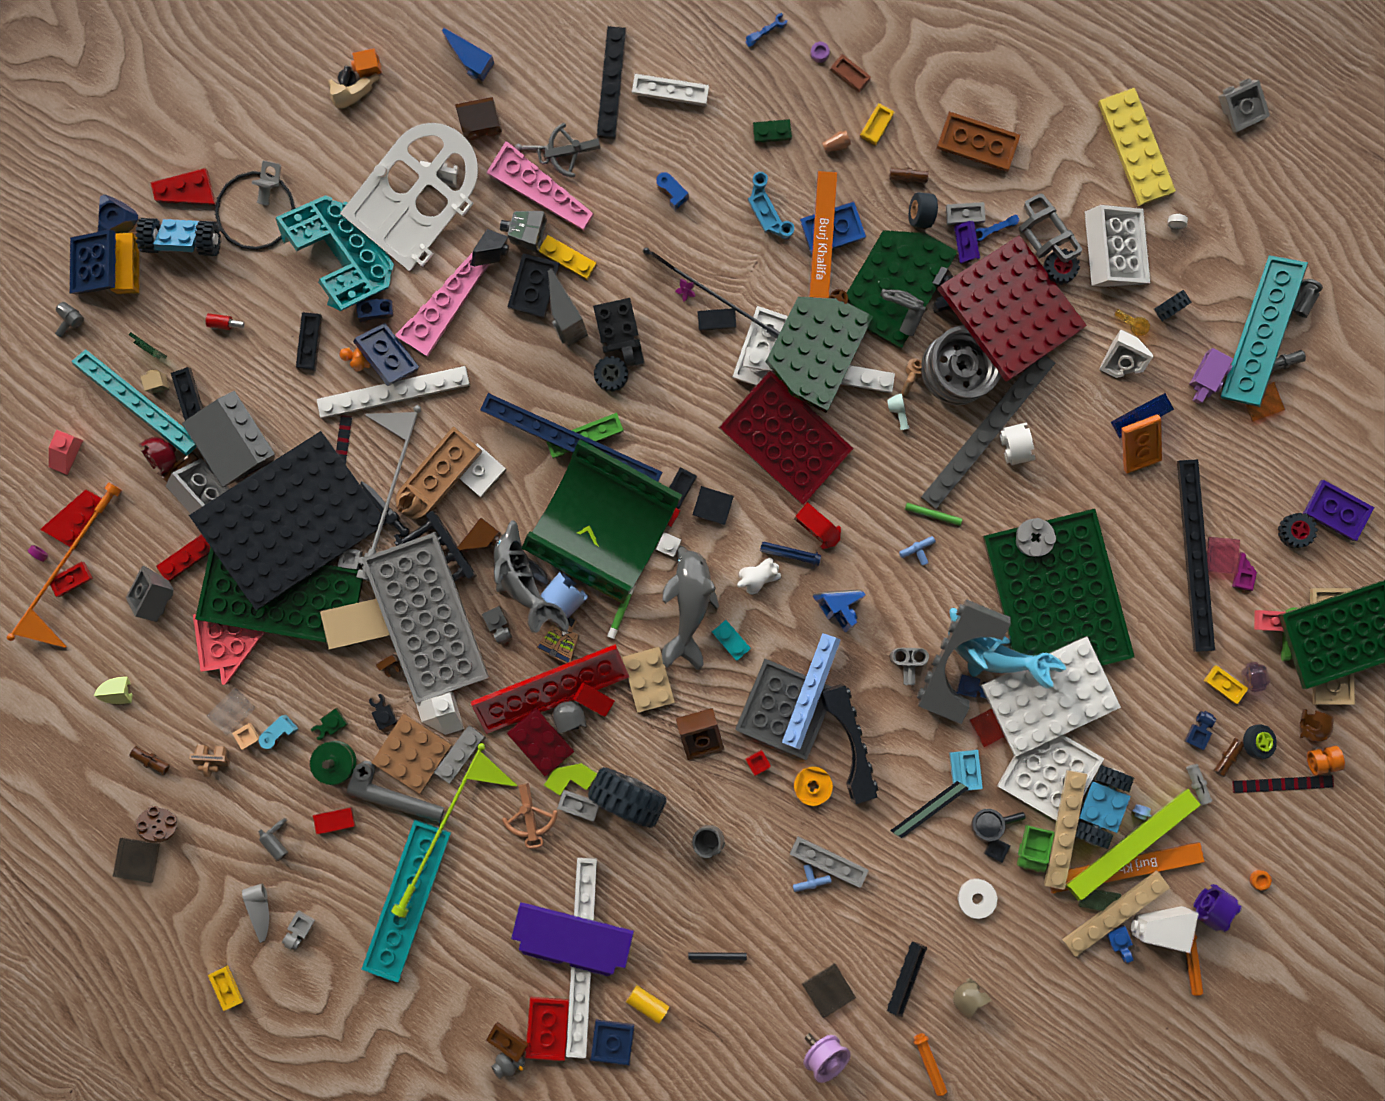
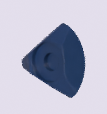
[98,194,138,233]

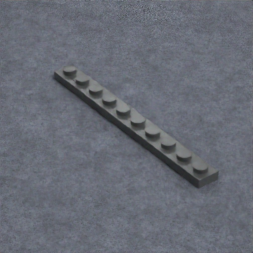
[920,355,1055,509]

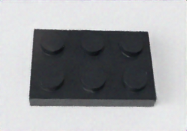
[507,253,560,319]

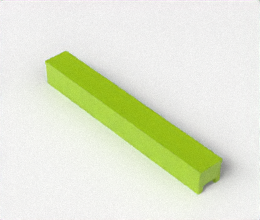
[1065,789,1201,901]

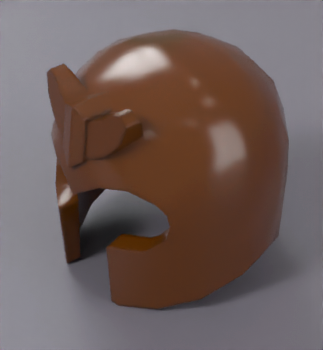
[1300,709,1334,741]

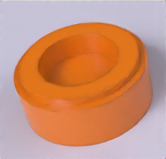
[1250,870,1272,891]

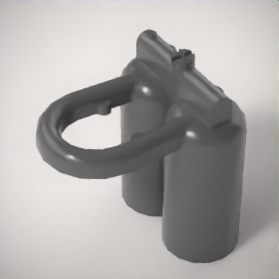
[1293,279,1323,318]
[258,818,289,861]

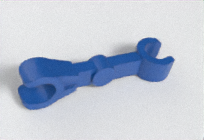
[745,13,788,47]
[975,215,1019,242]

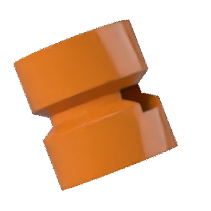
[1307,745,1345,776]

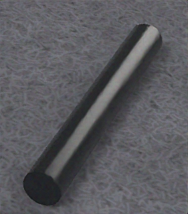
[688,952,747,961]

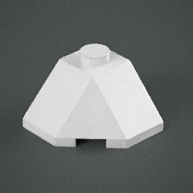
[1099,330,1153,378]
[416,692,464,735]

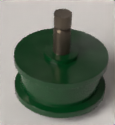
[310,741,357,785]

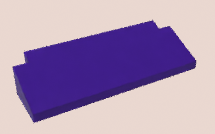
[511,902,634,976]

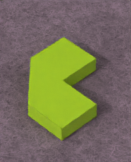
[544,763,597,796]

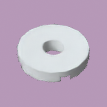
[957,879,997,919]

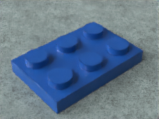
[800,202,866,256]

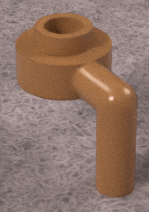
[901,359,922,396]

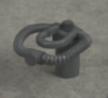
[880,289,926,336]

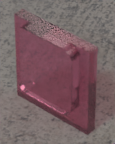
[1207,537,1240,574]

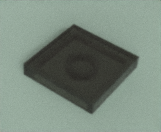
[113,837,160,883]
[802,963,856,1018]

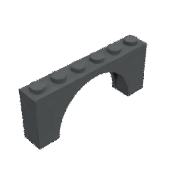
[916,599,1011,724]

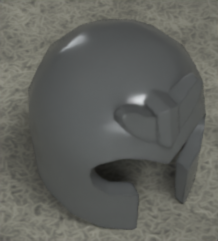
[553,701,587,733]
[692,825,726,858]

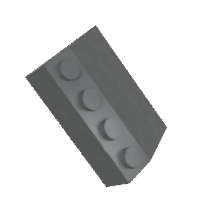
[548,269,588,347]
[182,391,275,488]

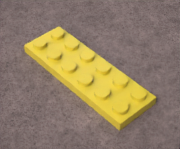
[1098,88,1176,206]

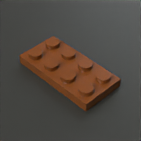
[936,111,1020,172]

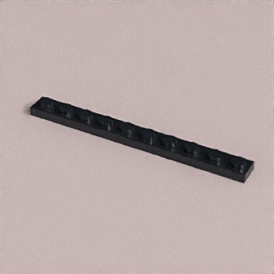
[1177,459,1215,652]

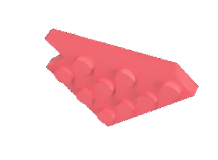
[193,614,266,685]

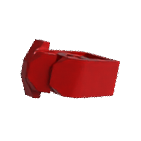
[794,502,841,550]

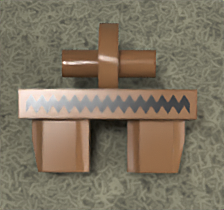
[189,745,230,777]

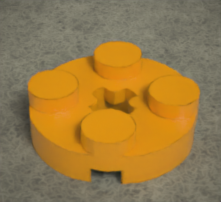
[794,766,833,806]

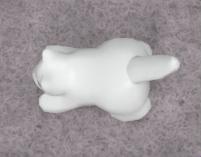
[737,558,781,594]

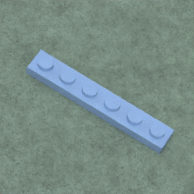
[782,633,841,749]

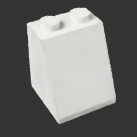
[1131,906,1198,953]

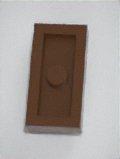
[486,1022,529,1062]

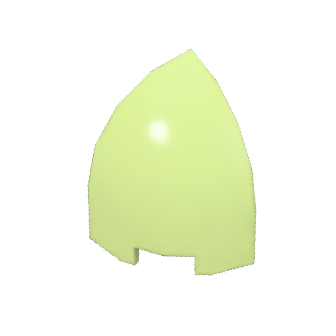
[94,677,132,704]

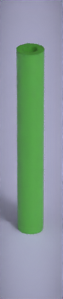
[905,503,962,526]

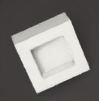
[656,532,681,557]

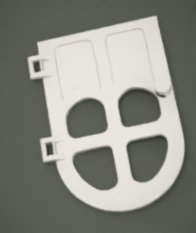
[340,123,478,271]

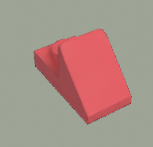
[1254,610,1285,632]

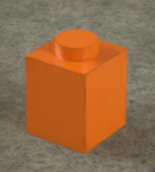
[351,48,382,78]

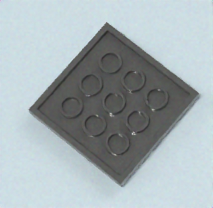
[735,658,831,760]

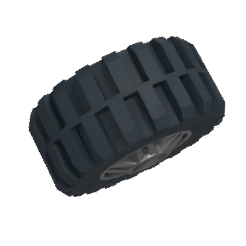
[588,767,667,828]

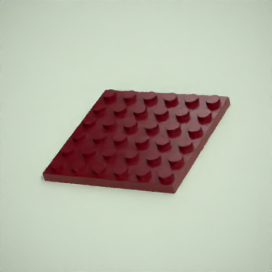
[937,235,1087,382]

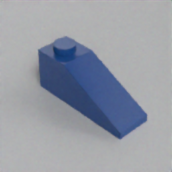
[442,28,494,81]

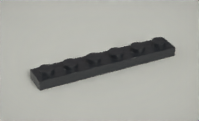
[597,26,626,139]

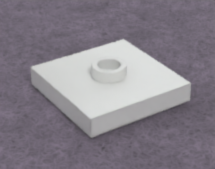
[460,443,506,497]

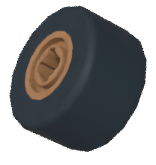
[908,192,938,228]

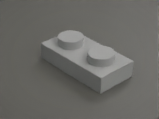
[945,202,986,225]
[557,790,599,821]

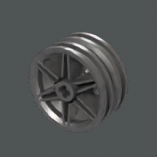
[921,326,1001,405]

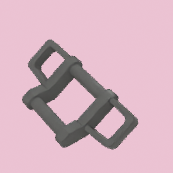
[1018,193,1082,263]

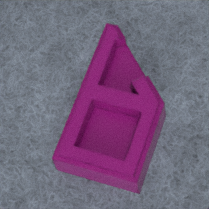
[1232,552,1257,591]

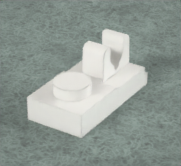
[420,161,458,188]

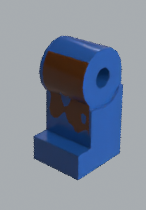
[656,172,689,211]

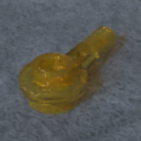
[1114,309,1150,336]

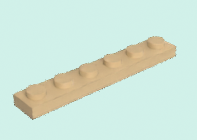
[1044,770,1087,890]
[1062,870,1170,957]

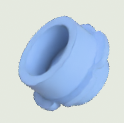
[1132,804,1152,820]

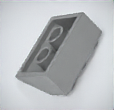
[166,458,229,514]

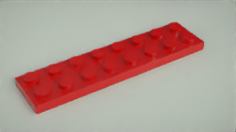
[471,644,630,734]

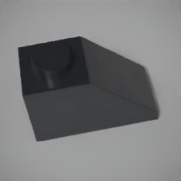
[471,229,509,267]

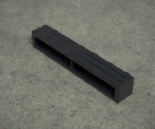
[887,941,928,1017]

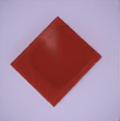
[969,708,1005,747]

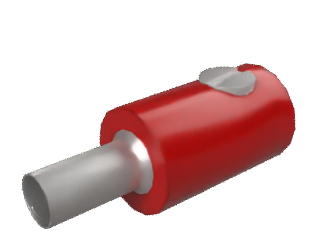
[205,313,245,330]

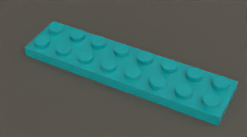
[1221,255,1308,407]
[361,820,452,983]

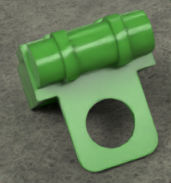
[1017,825,1055,872]

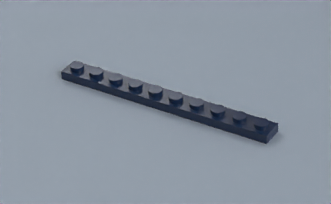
[480,393,663,482]

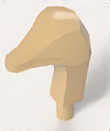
[328,73,380,109]

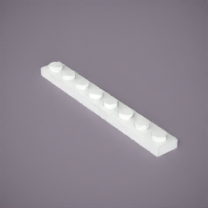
[743,347,895,393]
[317,366,470,419]

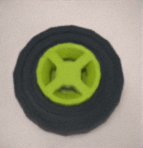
[1243,724,1277,759]

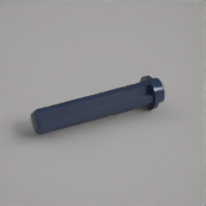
[760,542,821,567]

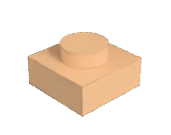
[232,723,259,750]

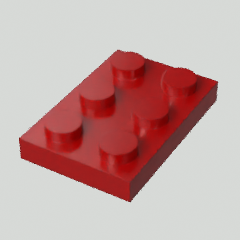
[525,997,569,1061]

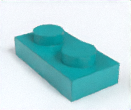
[712,620,751,661]

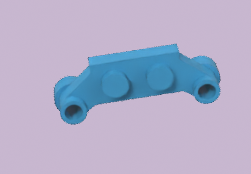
[747,172,795,239]

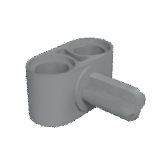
[890,648,929,685]

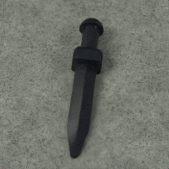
[361,481,410,537]

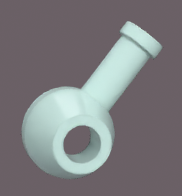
[887,393,909,430]

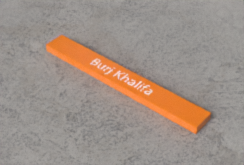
[809,171,837,298]
[1050,842,1205,894]

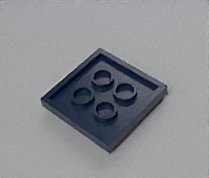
[70,229,116,295]

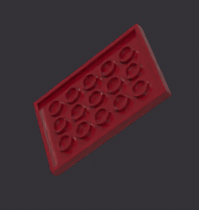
[718,370,854,505]

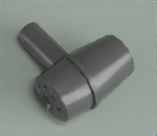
[55,302,84,338]

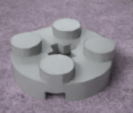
[1016,518,1056,557]

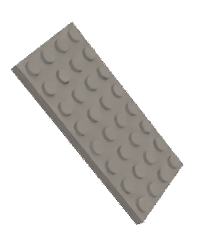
[361,532,489,703]

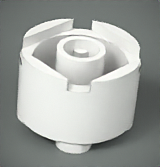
[1000,423,1035,465]

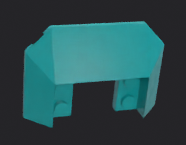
[276,196,394,311]

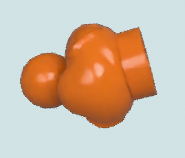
[339,347,370,371]

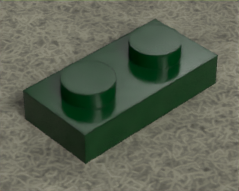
[753,119,792,143]

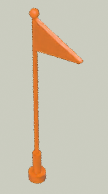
[7,482,122,648]

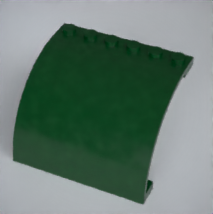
[521,440,682,604]

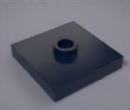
[590,1019,634,1065]

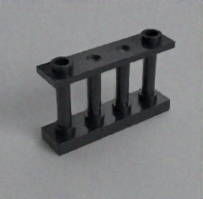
[394,511,477,582]

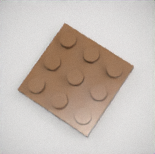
[371,713,453,794]

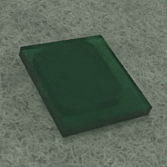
[129,332,167,359]

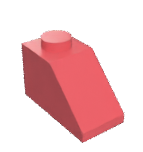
[49,430,83,475]

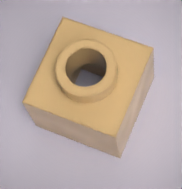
[141,370,169,394]

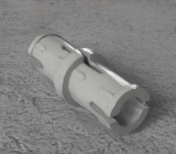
[1186,764,1213,805]

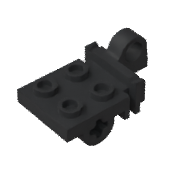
[593,298,645,367]

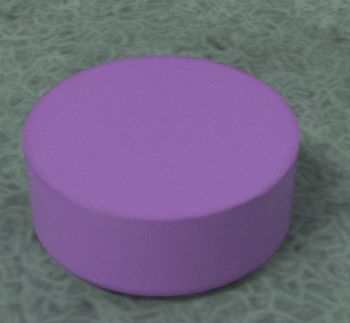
[810,42,830,63]

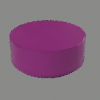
[27,545,48,562]

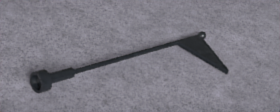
[643,247,780,339]

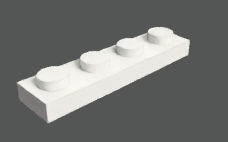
[632,74,709,106]

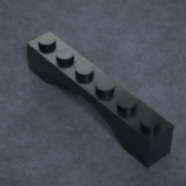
[820,684,879,804]

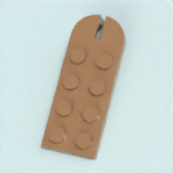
[396,426,483,520]

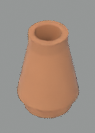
[822,130,851,153]

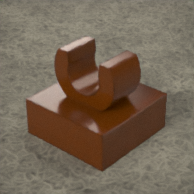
[375,654,400,677]

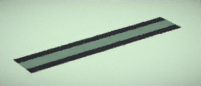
[890,781,969,838]

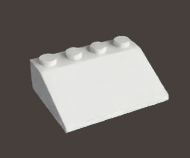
[1085,205,1150,287]

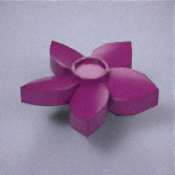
[675,279,696,302]

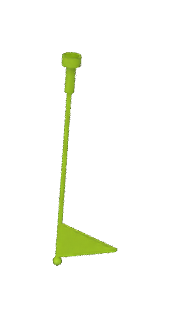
[391,743,517,918]

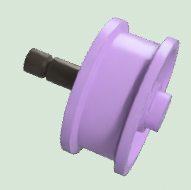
[804,1033,850,1083]

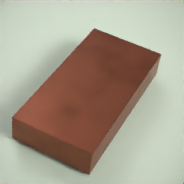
[830,54,871,93]

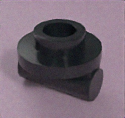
[338,65,357,87]

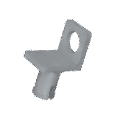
[252,161,281,205]

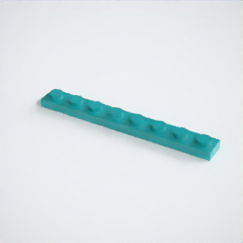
[71,349,196,456]

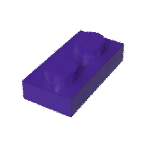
[954,221,980,264]

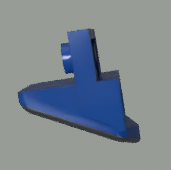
[813,590,865,632]

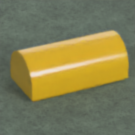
[626,984,669,1024]

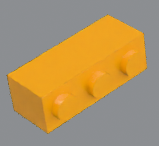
[110,233,140,294]

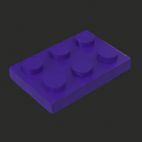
[1303,480,1375,541]

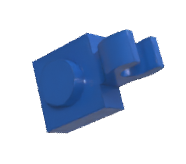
[1107,925,1134,963]

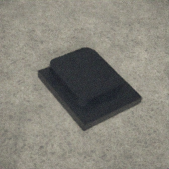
[692,486,734,525]

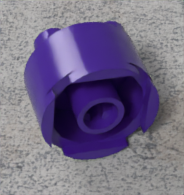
[1193,884,1241,932]

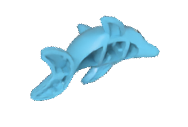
[948,608,1066,689]

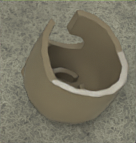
[953,978,991,1019]

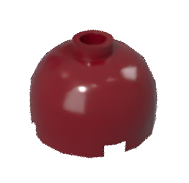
[139,437,177,476]

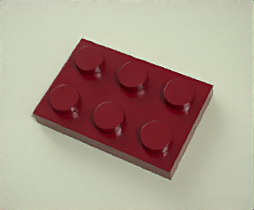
[507,707,574,777]

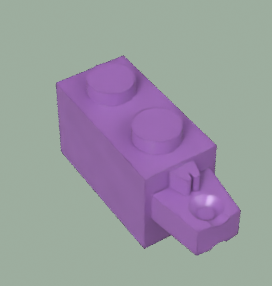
[1189,348,1233,404]

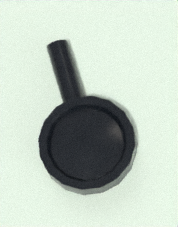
[971,809,1026,843]

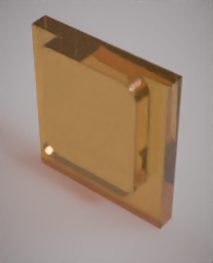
[1245,382,1285,422]

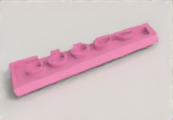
[487,141,593,231]
[395,252,489,357]

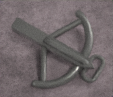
[537,123,601,178]

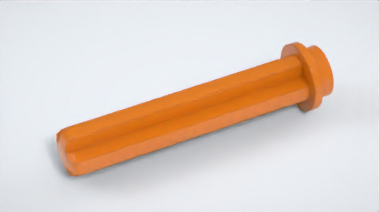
[1186,932,1203,996]
[913,1033,947,1096]

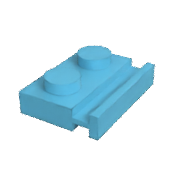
[949,750,983,790]

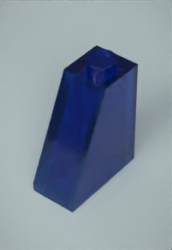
[1111,393,1175,438]

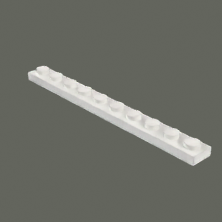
[566,857,597,1058]

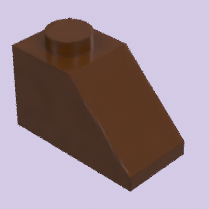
[457,518,501,551]

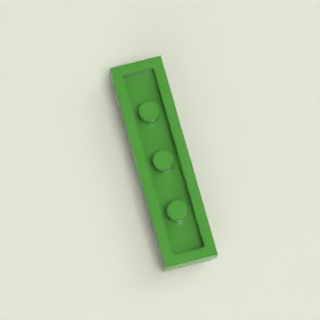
[546,413,624,459]

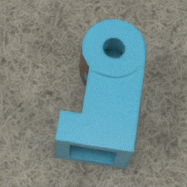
[259,715,299,749]

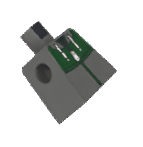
[500,211,547,253]

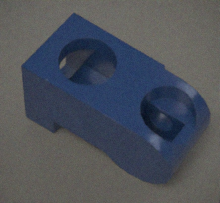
[356,299,394,322]

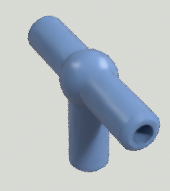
[899,536,936,566]
[793,864,832,892]

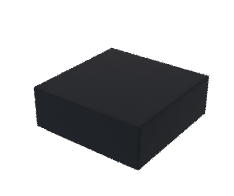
[984,839,1011,863]

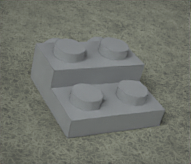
[1218,78,1270,132]

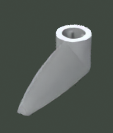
[242,883,269,942]

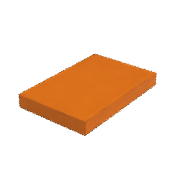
[1122,414,1162,473]

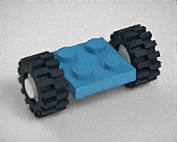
[135,218,221,256]
[1075,765,1134,849]

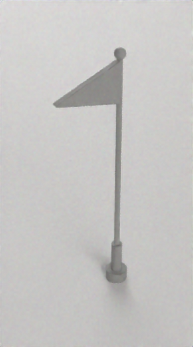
[356,405,421,581]

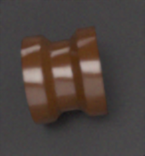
[829,289,848,304]

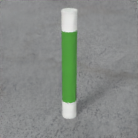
[608,585,635,639]

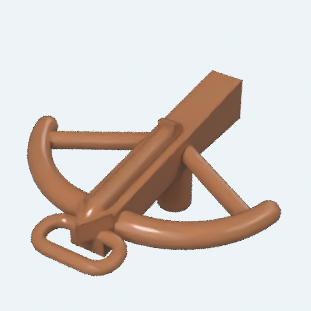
[502,783,558,849]

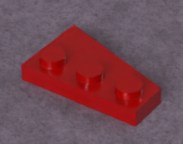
[150,168,216,206]
[40,489,102,548]

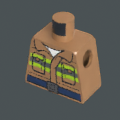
[536,617,579,663]

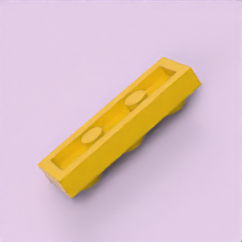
[539,235,597,280]

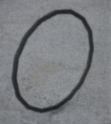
[215,171,295,250]

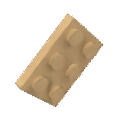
[622,647,675,713]

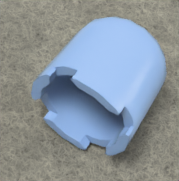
[541,572,588,618]

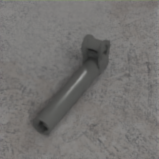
[347,761,445,822]

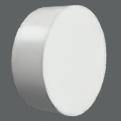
[1167,214,1188,229]

